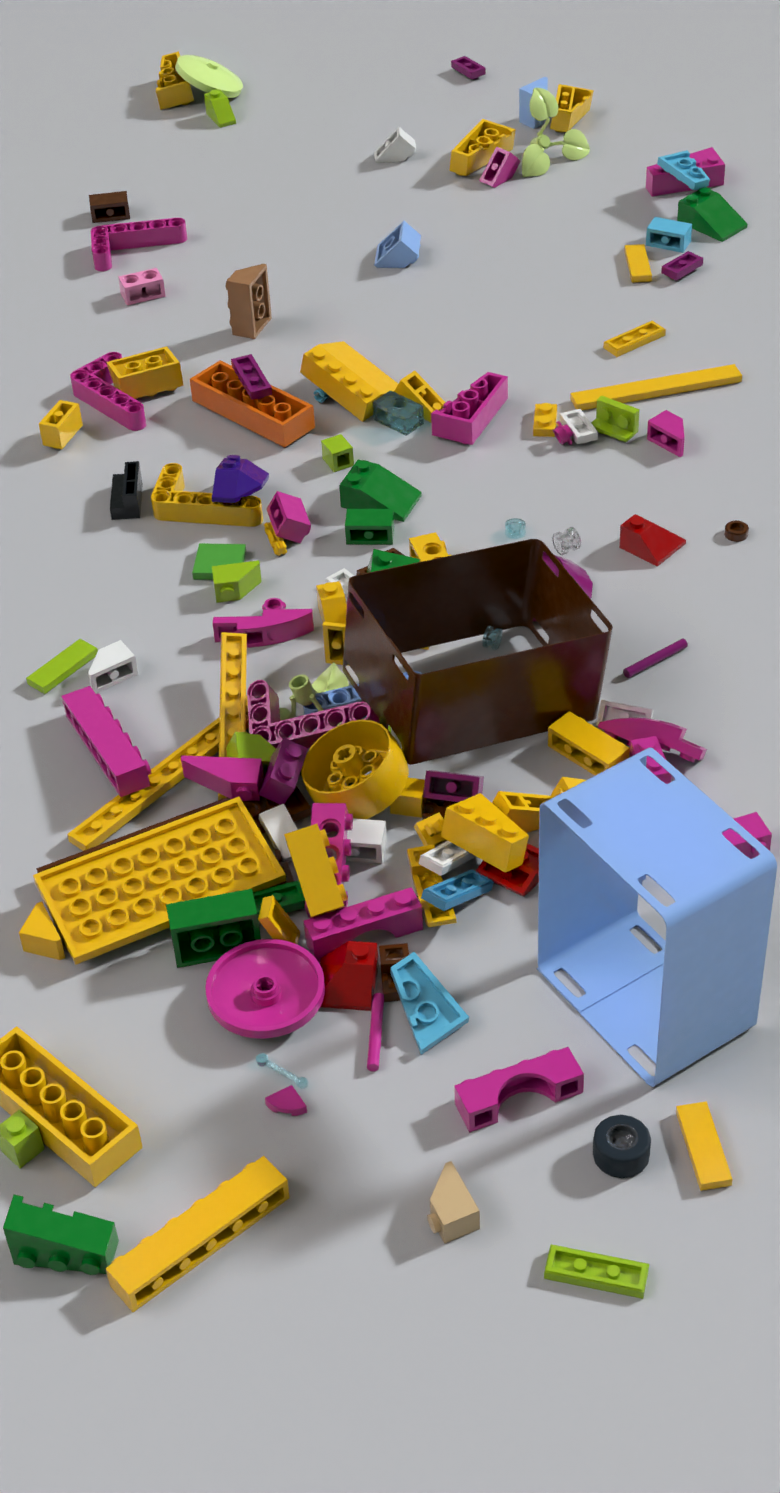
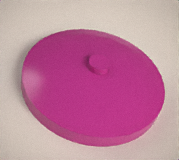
[205,939,325,1039]

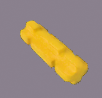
[264,522,287,556]

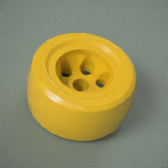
[301,720,409,819]

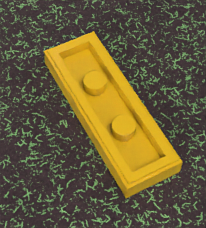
[624,244,652,283]
[603,321,666,357]
[676,1101,733,1191]

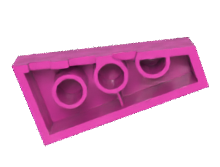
[646,147,725,197]
[431,372,508,445]

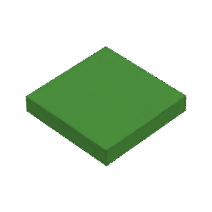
[192,543,246,580]

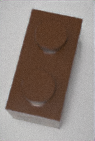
[89,191,130,223]

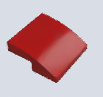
[476,843,539,897]

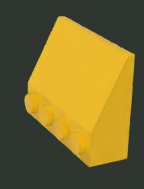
[300,341,398,422]

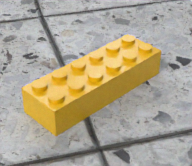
[0,1026,143,1187]

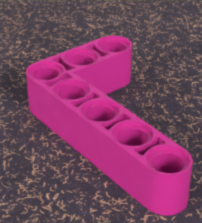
[91,218,187,271]
[70,352,146,431]
[247,680,380,749]

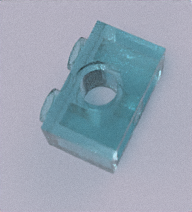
[373,390,424,436]

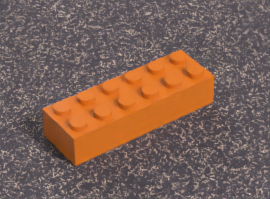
[190,360,315,448]

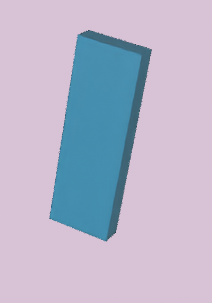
[421,869,494,911]

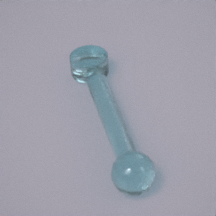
[256,1053,308,1089]

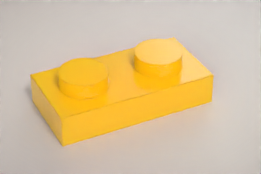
[533,403,557,437]

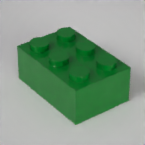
[166,889,261,968]

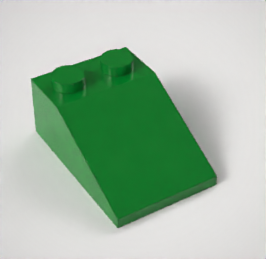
[677,187,748,242]
[339,460,422,522]

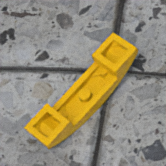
[407,845,457,928]

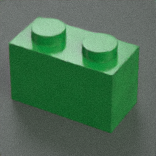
[345,509,394,545]

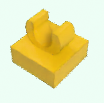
[413,812,447,846]

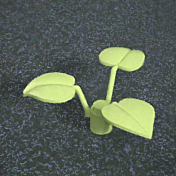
[522,88,590,177]
[248,663,349,741]

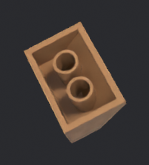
[225,264,272,339]

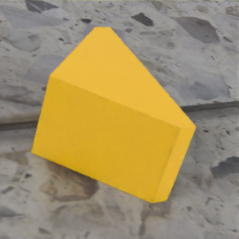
[19,901,65,960]

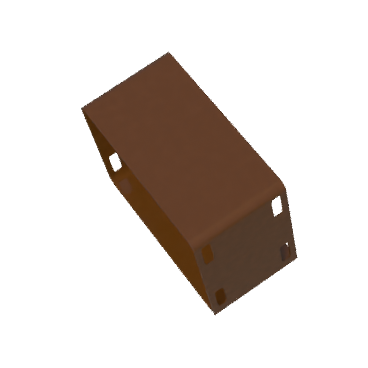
[342,539,613,765]

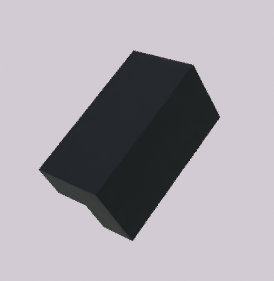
[110,461,143,520]

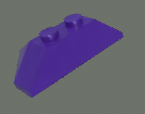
[212,455,269,503]

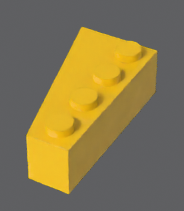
[156,51,194,110]
[449,119,516,176]

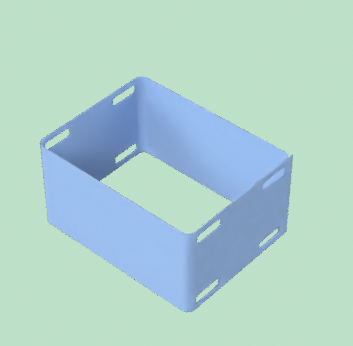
[537,747,777,1087]

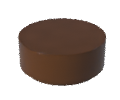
[724,520,749,542]

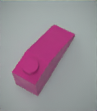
[181,756,264,801]

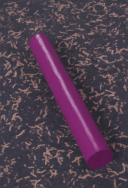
[623,638,688,678]

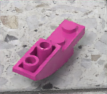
[212,609,314,648]
[598,718,707,762]

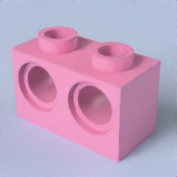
[118,268,166,306]

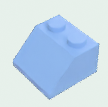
[519,77,548,129]
[374,221,421,268]

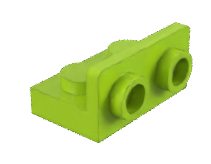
[591,396,640,442]

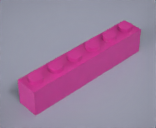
[61,686,151,797]

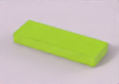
[26,639,98,694]
[544,1244,649,1299]

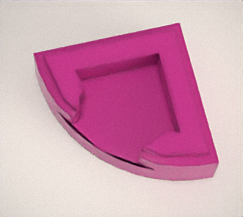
[265,1085,307,1116]

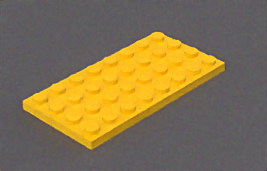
[33,797,286,965]

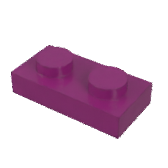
[451,56,486,79]
[661,251,703,281]

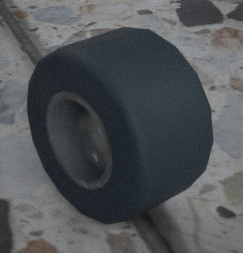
[593,1115,651,1178]

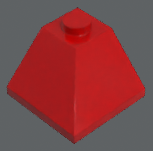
[619,514,686,567]
[320,941,379,1011]

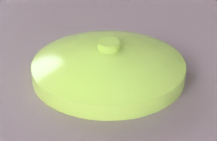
[175,55,243,98]

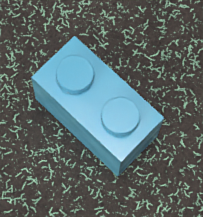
[646,217,692,253]

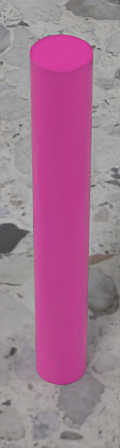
[367,993,384,1071]

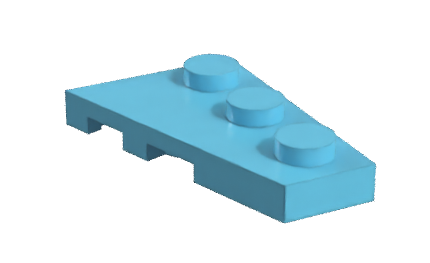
[657,150,710,190]
[390,952,469,1055]

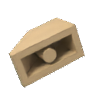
[427,1161,480,1244]

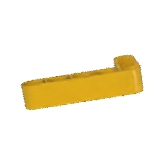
[151,463,263,527]

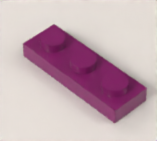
[231,354,272,400]

